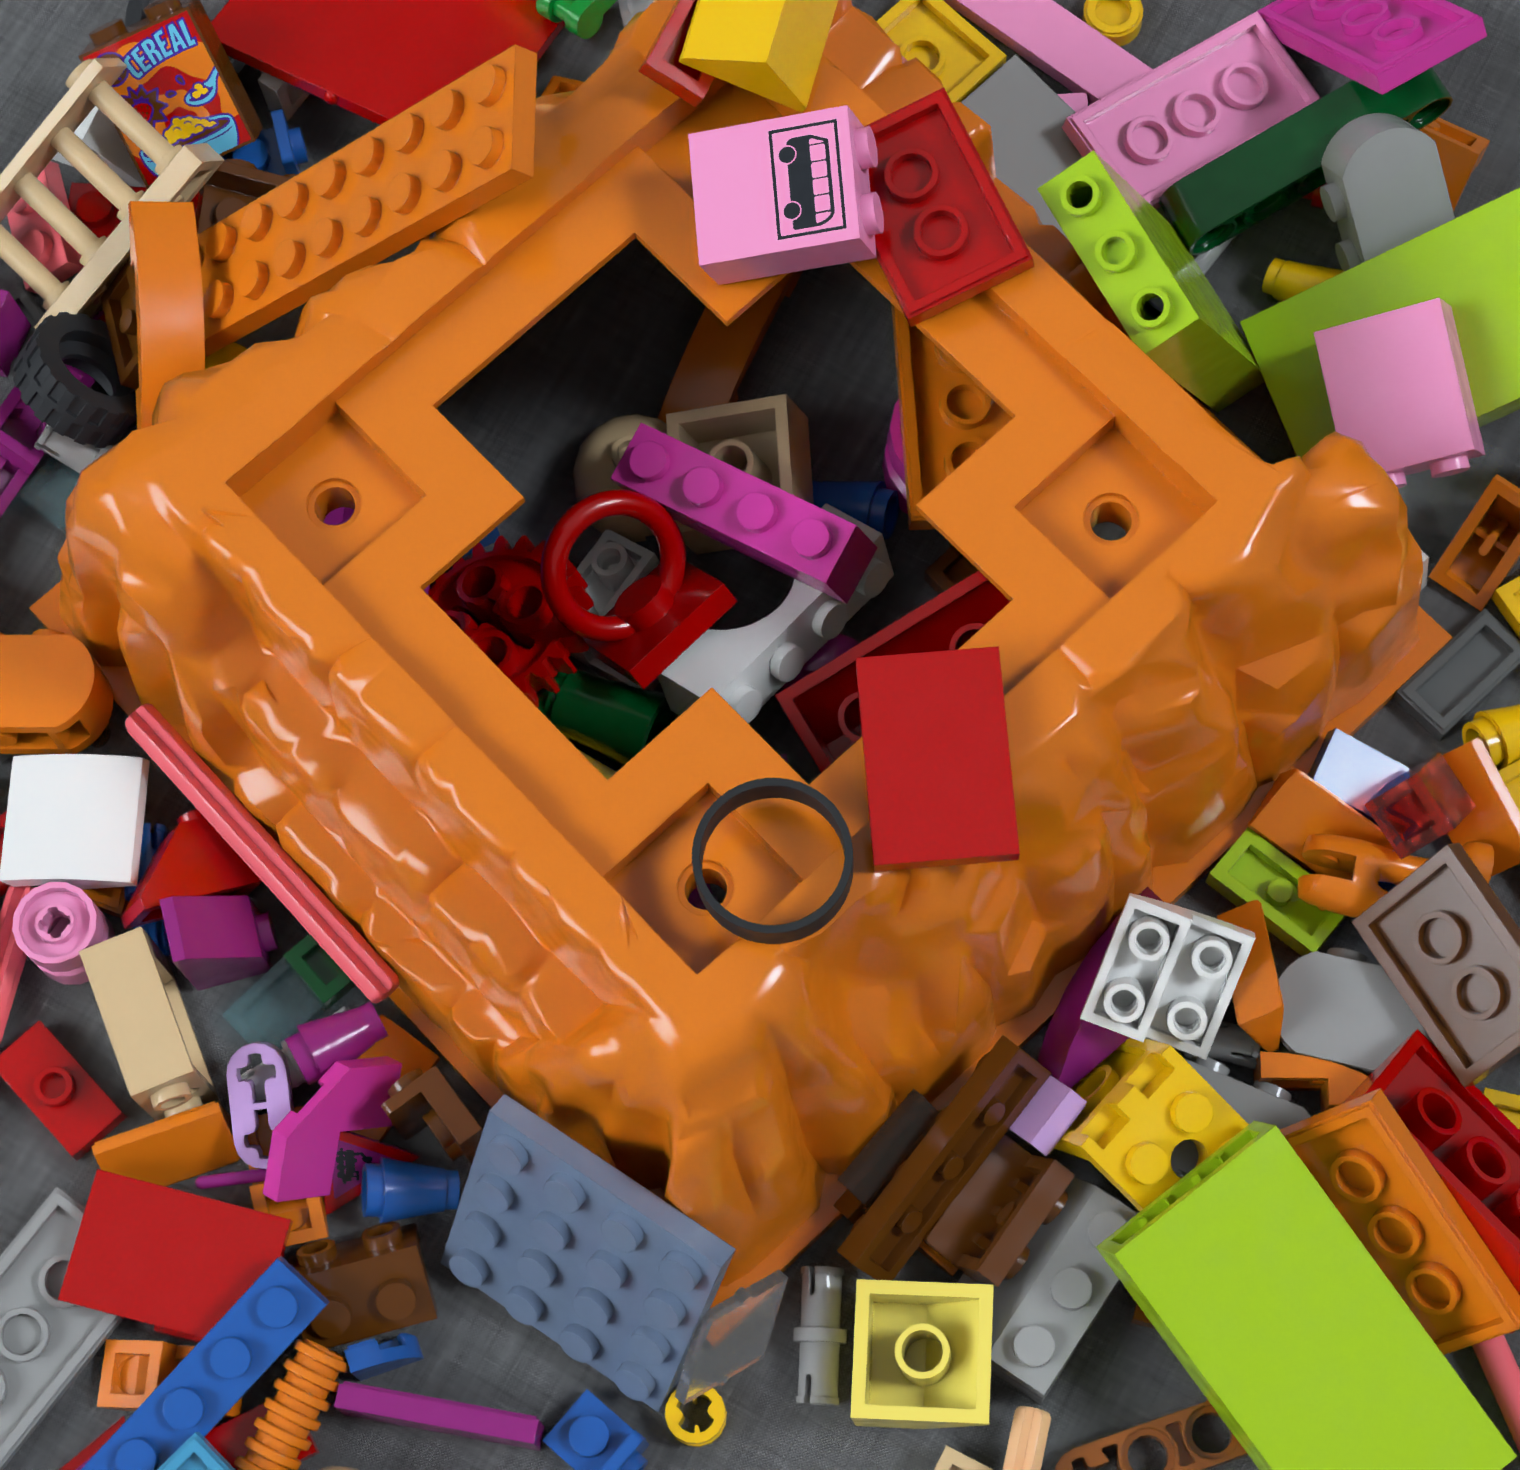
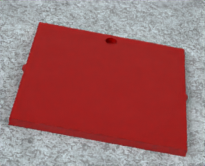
[211,0,565,125]

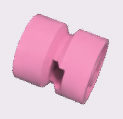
[12,882,116,985]

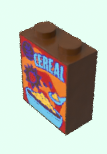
[78,0,263,189]

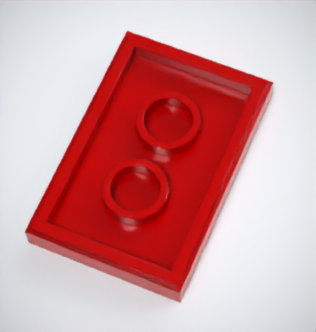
[864,87,1035,327]
[856,646,1020,872]
[58,1169,293,1338]

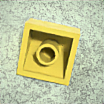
[850,1279,994,1429]

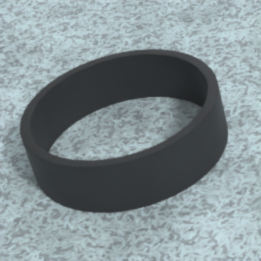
[692,778,853,944]

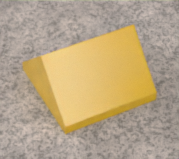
[679,0,838,113]

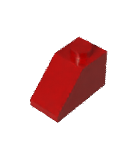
[121,809,262,929]

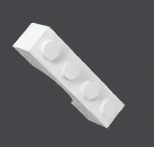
[658,503,894,723]

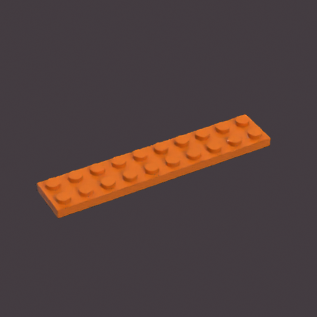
[198,44,537,358]

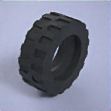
[13,312,137,448]

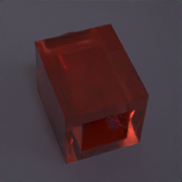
[1364,752,1476,860]

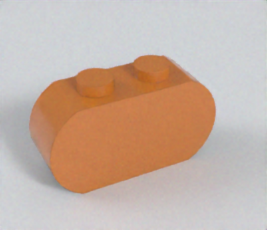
[0,629,113,754]

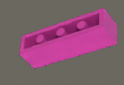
[610,423,878,604]

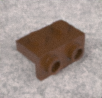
[924,1134,1075,1287]
[287,1221,438,1348]

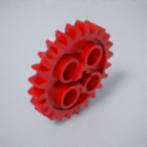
[428,535,594,708]

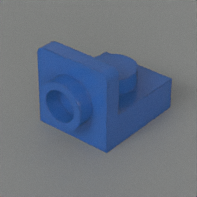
[221,109,309,176]
[542,1389,649,1470]

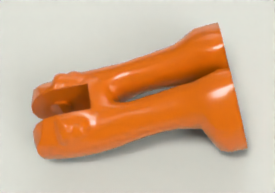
[1297,834,1494,918]

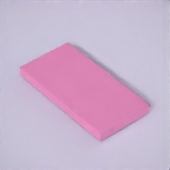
[1062,11,1321,209]

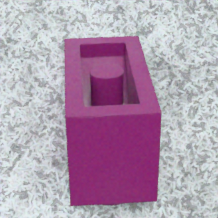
[159,895,279,991]

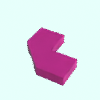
[263,1056,402,1202]

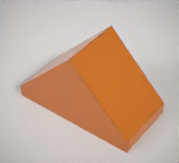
[1428,474,1520,611]

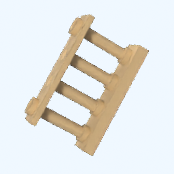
[0,58,225,329]

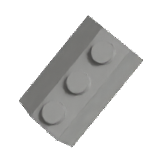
[958,1177,1138,1405]

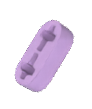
[226,1041,294,1169]

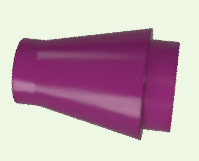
[284,1001,389,1086]

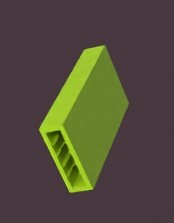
[1037,150,1265,412]
[1240,188,1520,457]
[1096,1120,1517,1470]

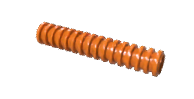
[234,1338,349,1470]

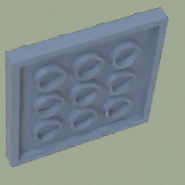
[440,1094,736,1413]

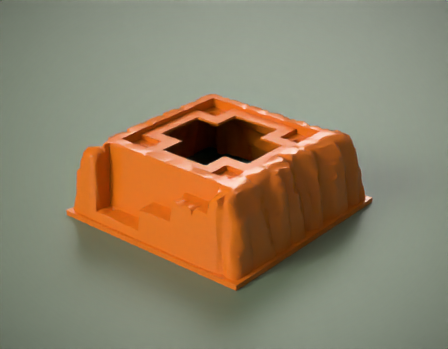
[29,0,1453,1343]

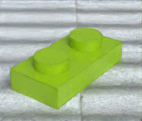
[1205,827,1346,956]

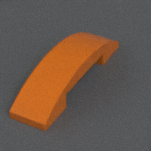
[128,201,205,430]
[658,271,803,423]

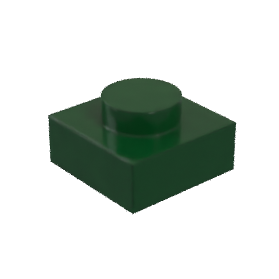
[283,934,356,1009]

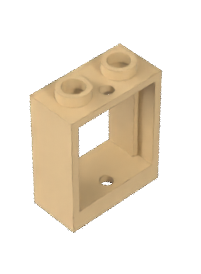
[79,926,219,1121]

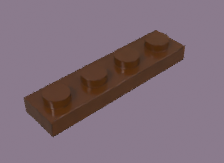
[837,1035,1052,1281]

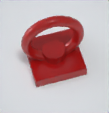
[540,490,738,689]

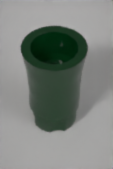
[537,668,676,766]

